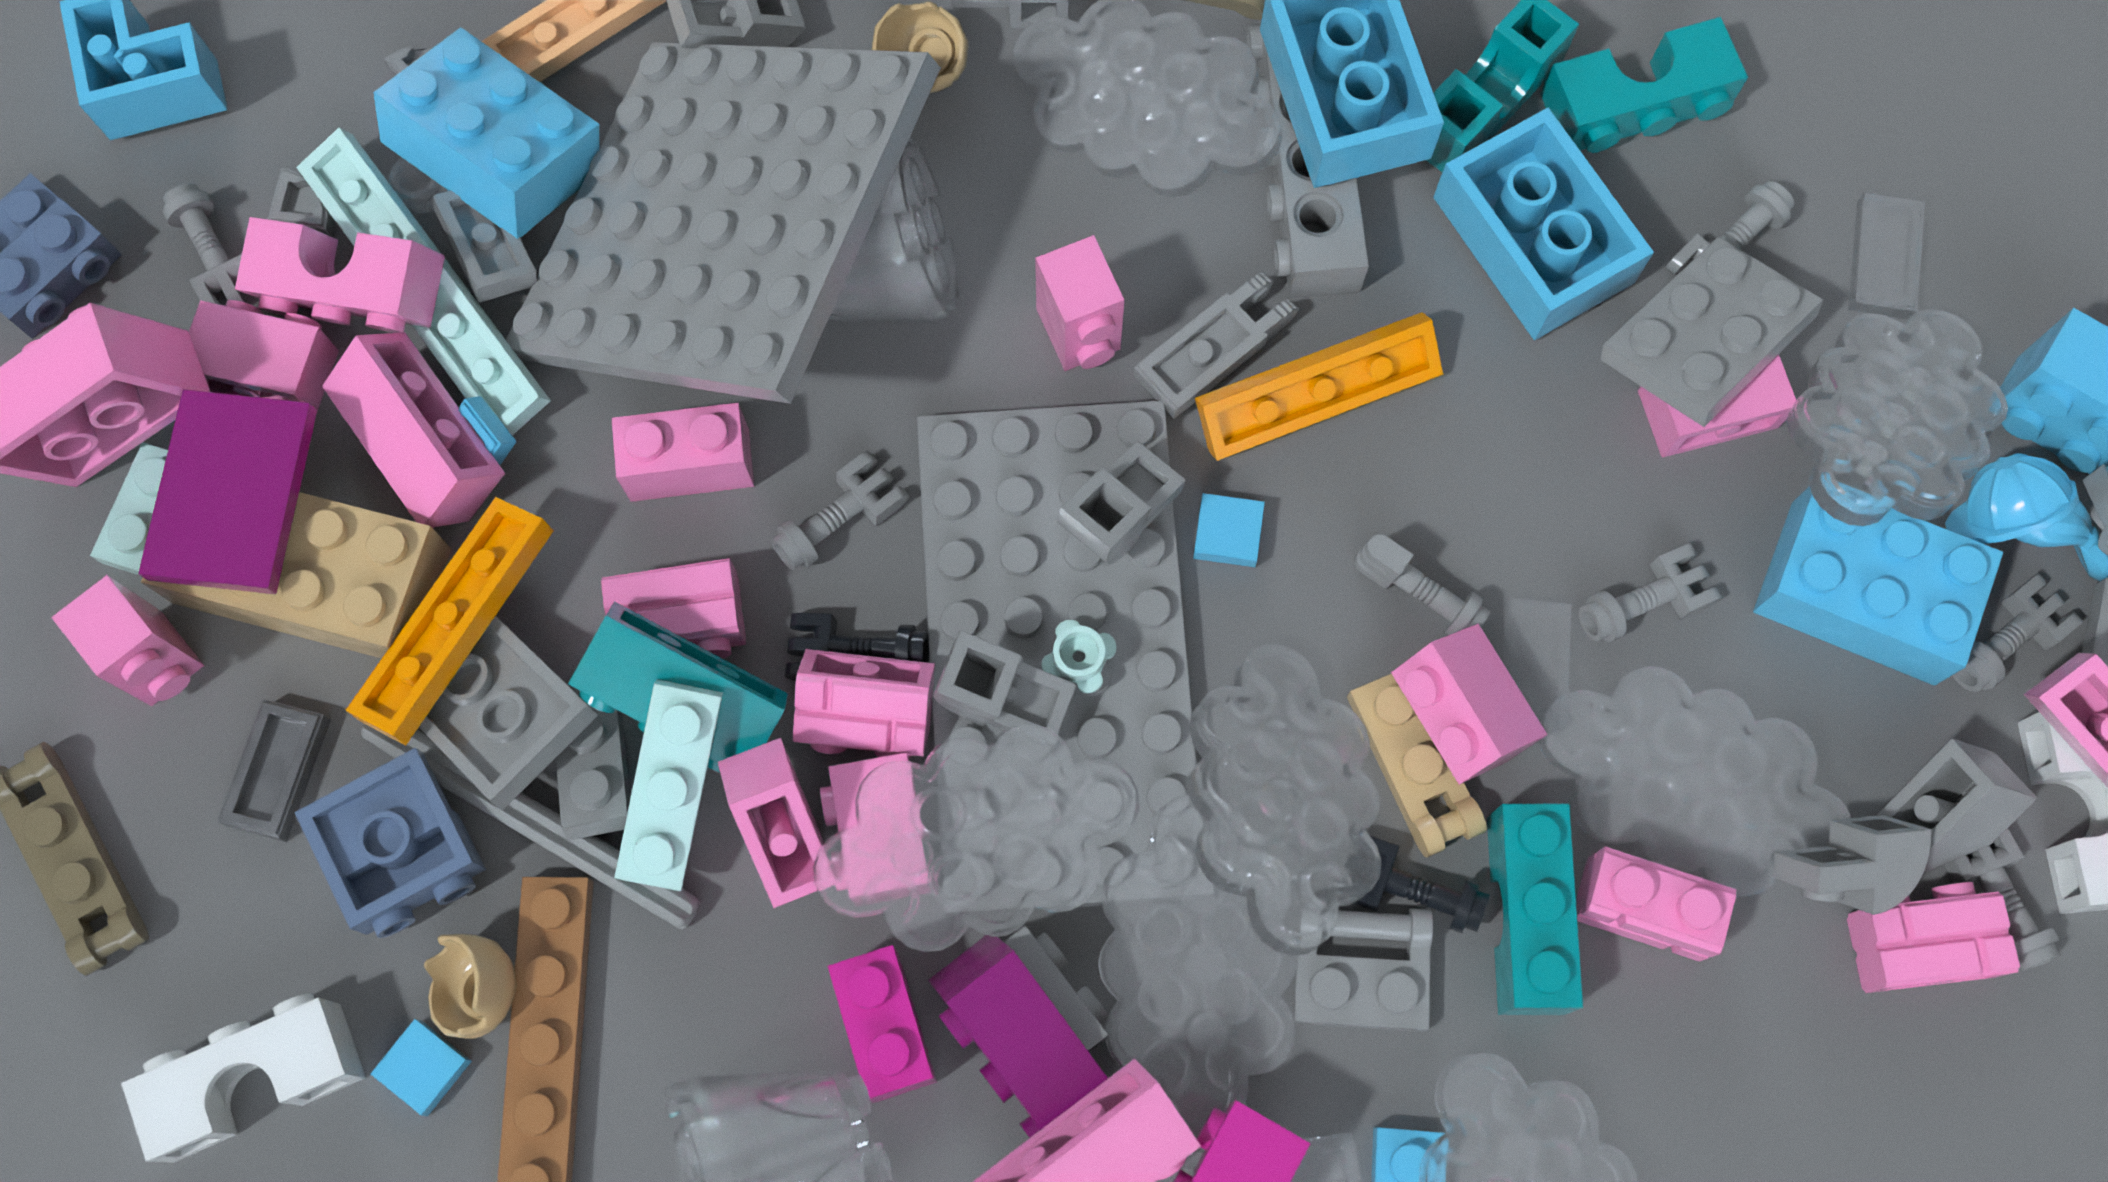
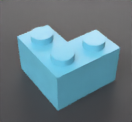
[59,0,228,141]

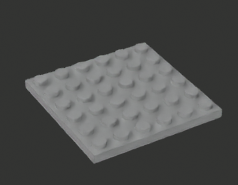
[506,42,941,404]

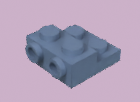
[0,173,122,339]
[294,747,486,938]

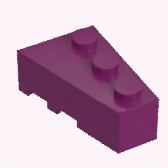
[928,931,1108,1138]

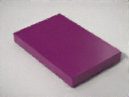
[138,389,317,595]

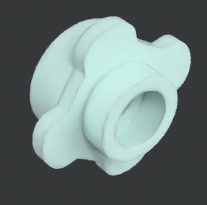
[1042,620,1116,694]

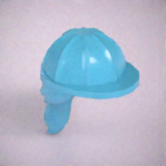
[1945,453,2108,581]

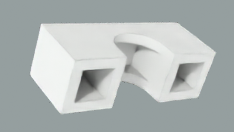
[2018,712,2108,914]
[121,993,366,1163]

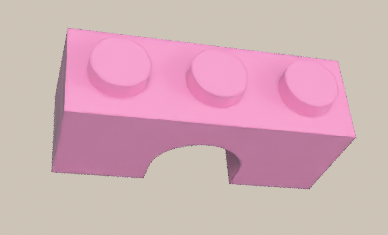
[235,217,445,333]

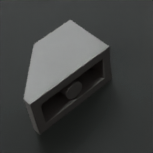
[1876,738,2037,874]

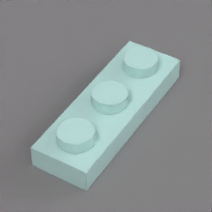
[614,679,723,891]

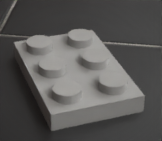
[1600,237,1823,427]
[419,616,598,811]

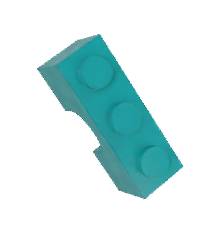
[1426,0,1579,172]
[1540,17,1748,153]
[1487,804,1583,1015]

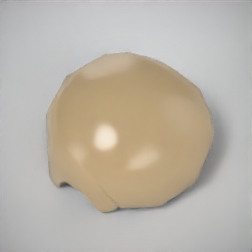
[872,1,969,93]
[424,934,517,1038]

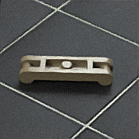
[0,742,149,976]

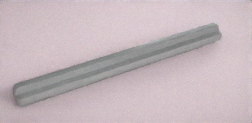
[361,724,700,929]

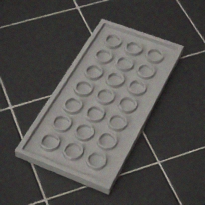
[917,401,1208,916]

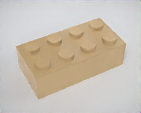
[141,492,451,659]

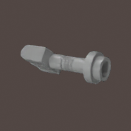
[1666,181,1794,275]
[162,183,257,305]
[770,451,910,570]
[1354,534,1491,636]
[1578,543,1723,642]
[1952,573,2084,692]
[1944,828,2061,972]

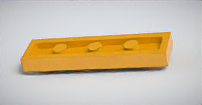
[1195,312,1443,461]
[346,497,554,746]

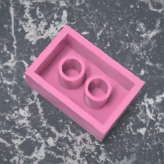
[0,303,210,487]

